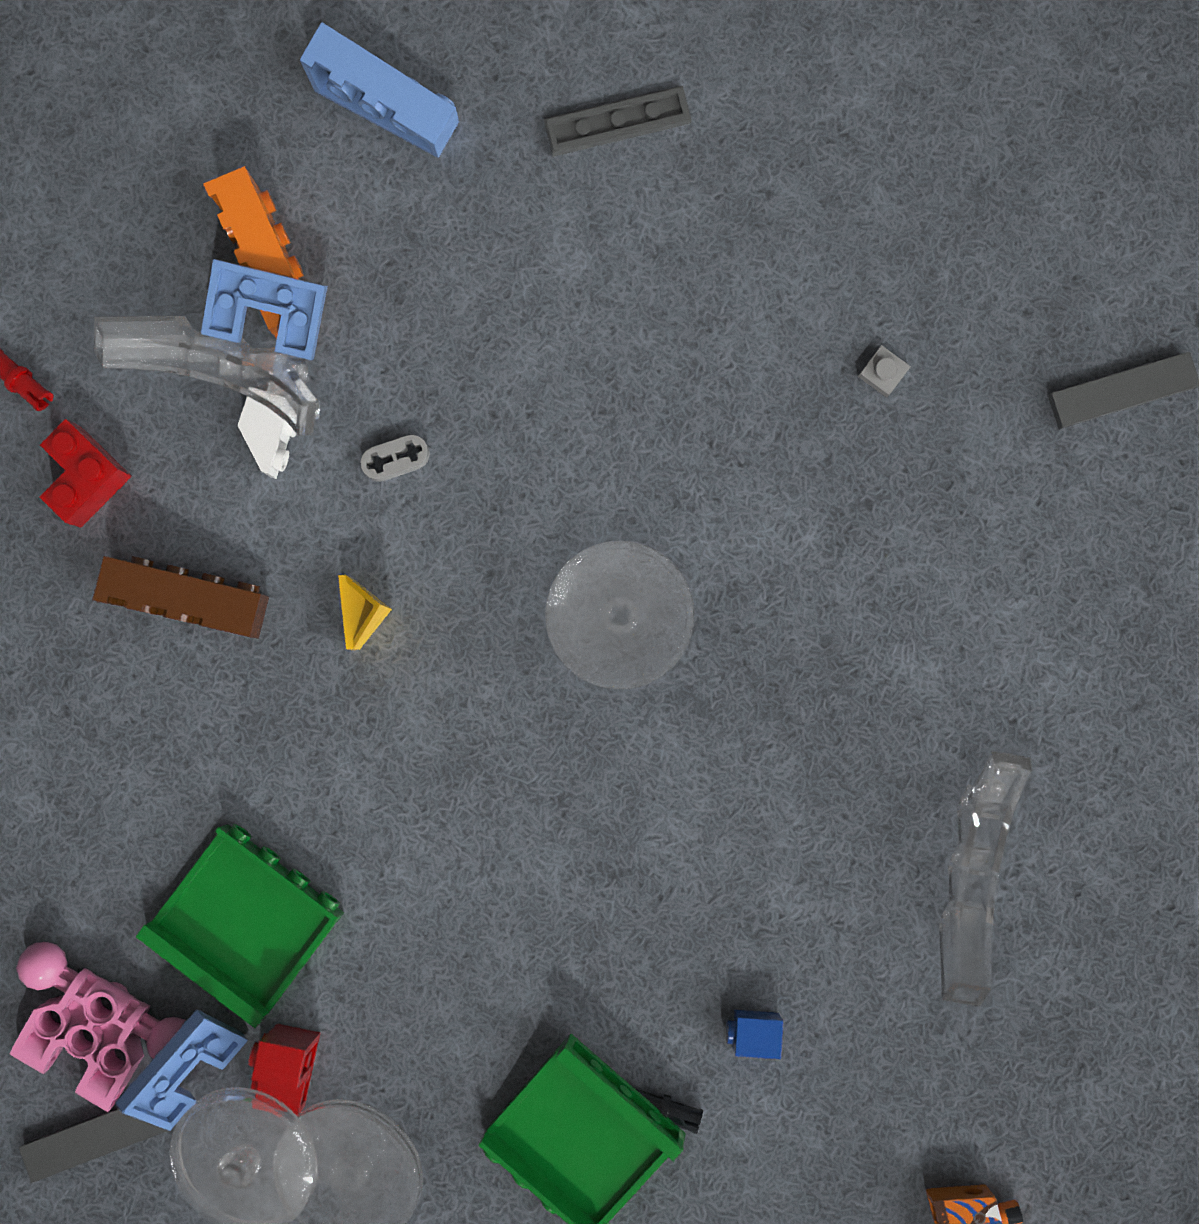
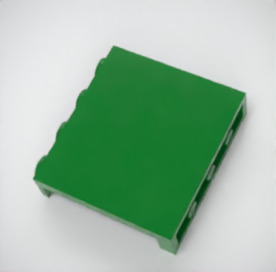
[136,824,344,1028]
[478,1033,686,1224]

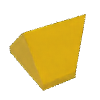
[338,575,392,650]

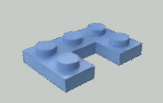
[201,259,328,360]
[116,1010,248,1131]

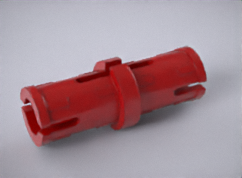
[0,349,54,411]

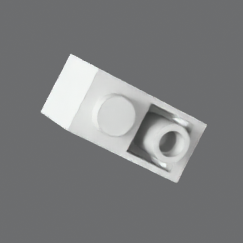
[237,391,300,479]

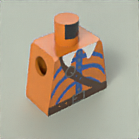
[926,1184,1023,1224]

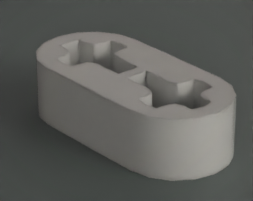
[361,435,430,482]

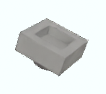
[858,345,911,398]

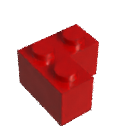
[39,418,132,528]
[249,1024,321,1117]

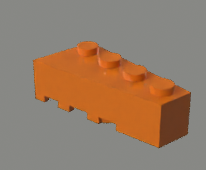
[203,166,304,338]

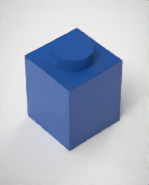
[726,1010,783,1059]

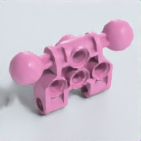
[10,942,186,1112]

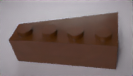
[92,556,269,639]

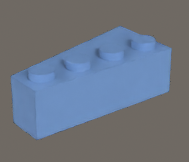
[300,22,459,158]

